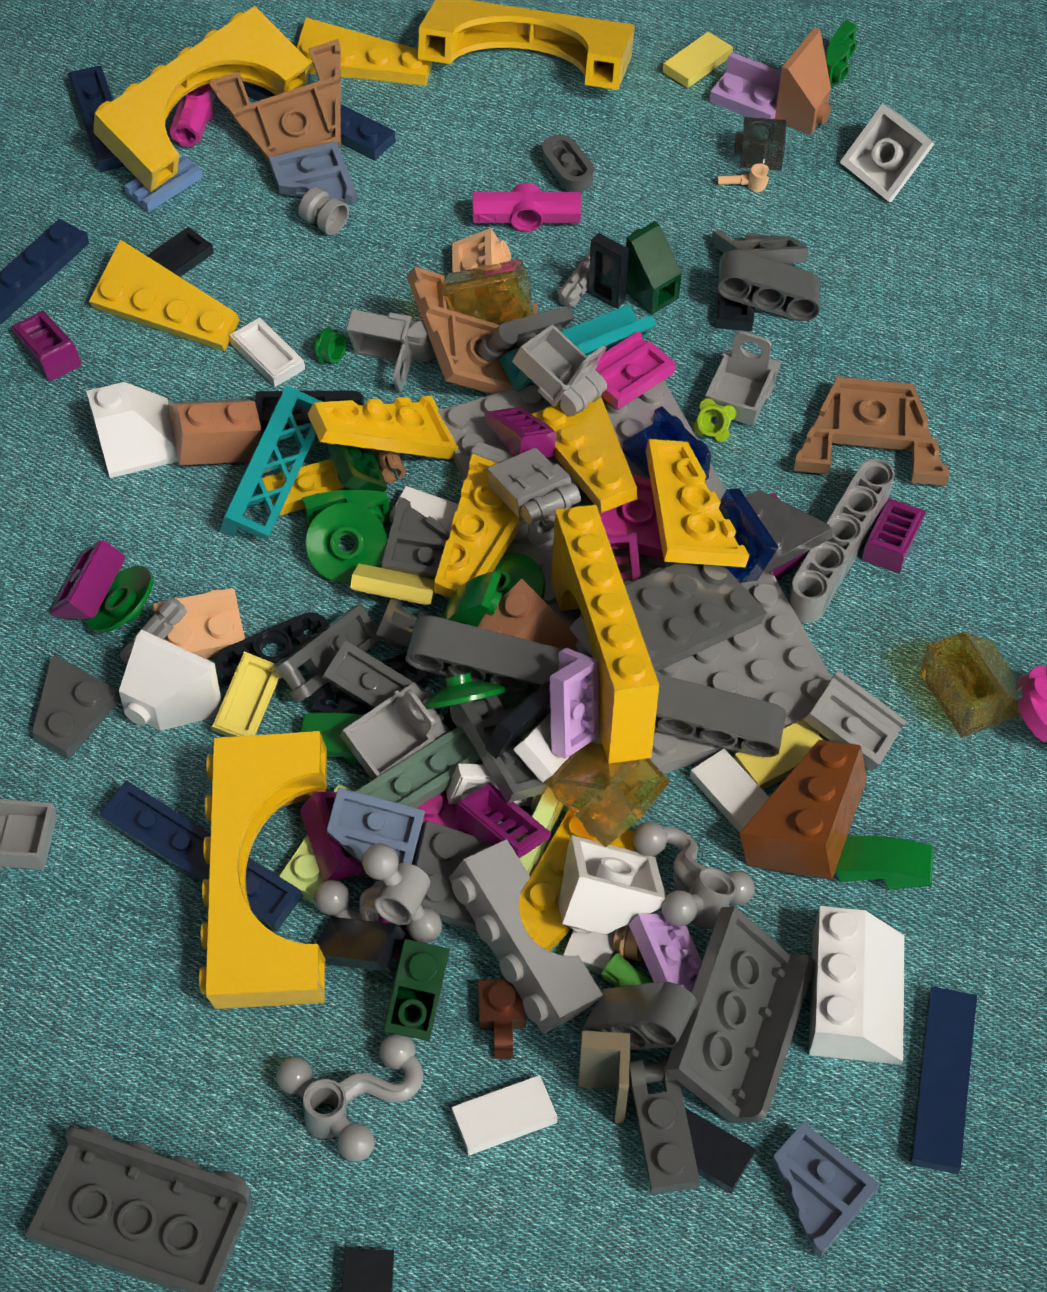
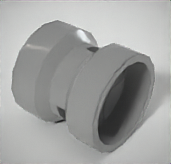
[298,187,349,235]

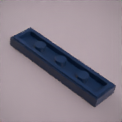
[68,66,125,172]
[910,986,977,1174]

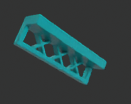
[499,305,657,392]
[220,385,322,541]

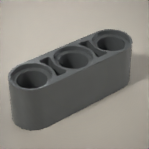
[718,250,821,321]
[581,982,698,1050]

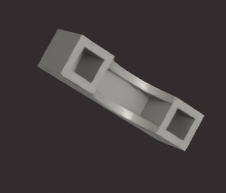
[449,839,603,1034]

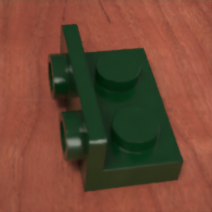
[326,443,388,492]

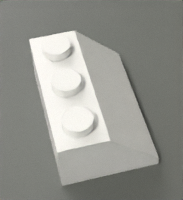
[809,906,904,1065]

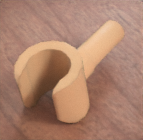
[718,164,769,193]

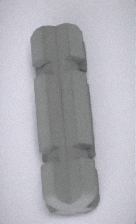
[558,251,590,308]
[120,598,187,664]

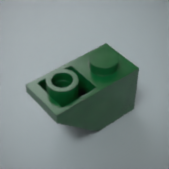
[626,221,682,315]
[384,939,450,1042]

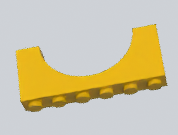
[418,0,635,90]
[94,6,311,192]
[551,505,659,764]
[199,731,327,1009]

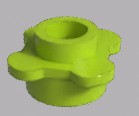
[693,398,737,442]

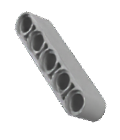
[789,459,895,623]

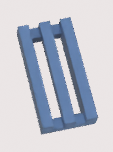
[124,151,203,213]

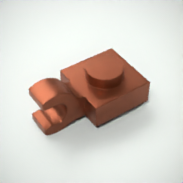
[478,979,526,1059]

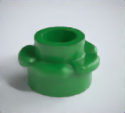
[312,327,347,364]

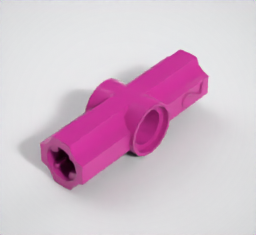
[170,83,216,148]
[473,183,581,232]

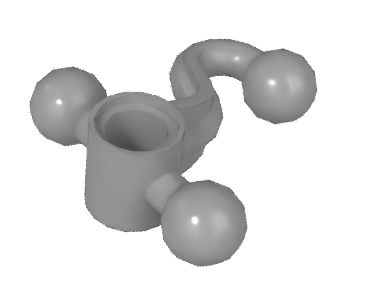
[633,821,755,929]
[314,843,442,943]
[276,1033,424,1162]

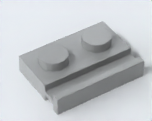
[803,670,907,771]

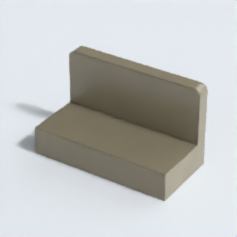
[578,1031,630,1124]

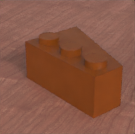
[739,740,867,880]

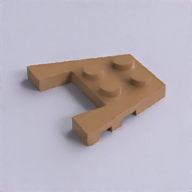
[209,39,341,161]
[407,266,538,394]
[794,377,949,486]

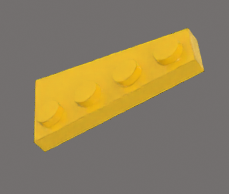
[297,17,432,86]
[89,239,240,352]
[307,396,459,460]
[532,397,637,513]
[646,439,749,567]
[434,453,525,598]
[519,805,640,952]

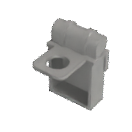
[346,310,436,392]
[512,324,607,416]
[705,331,781,426]
[487,447,581,546]
[340,682,451,780]
[0,799,57,871]

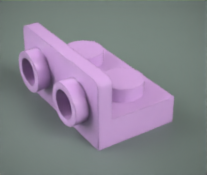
[709,53,781,126]
[549,648,599,759]
[629,913,702,993]

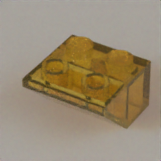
[441,259,533,324]
[920,631,1023,738]
[545,742,671,848]

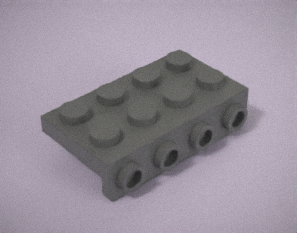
[580,563,767,672]
[665,906,815,1123]
[26,1126,253,1292]

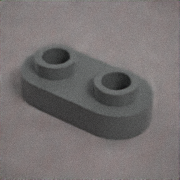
[542,135,594,192]

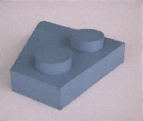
[269,141,357,204]
[326,787,425,865]
[771,1122,880,1258]

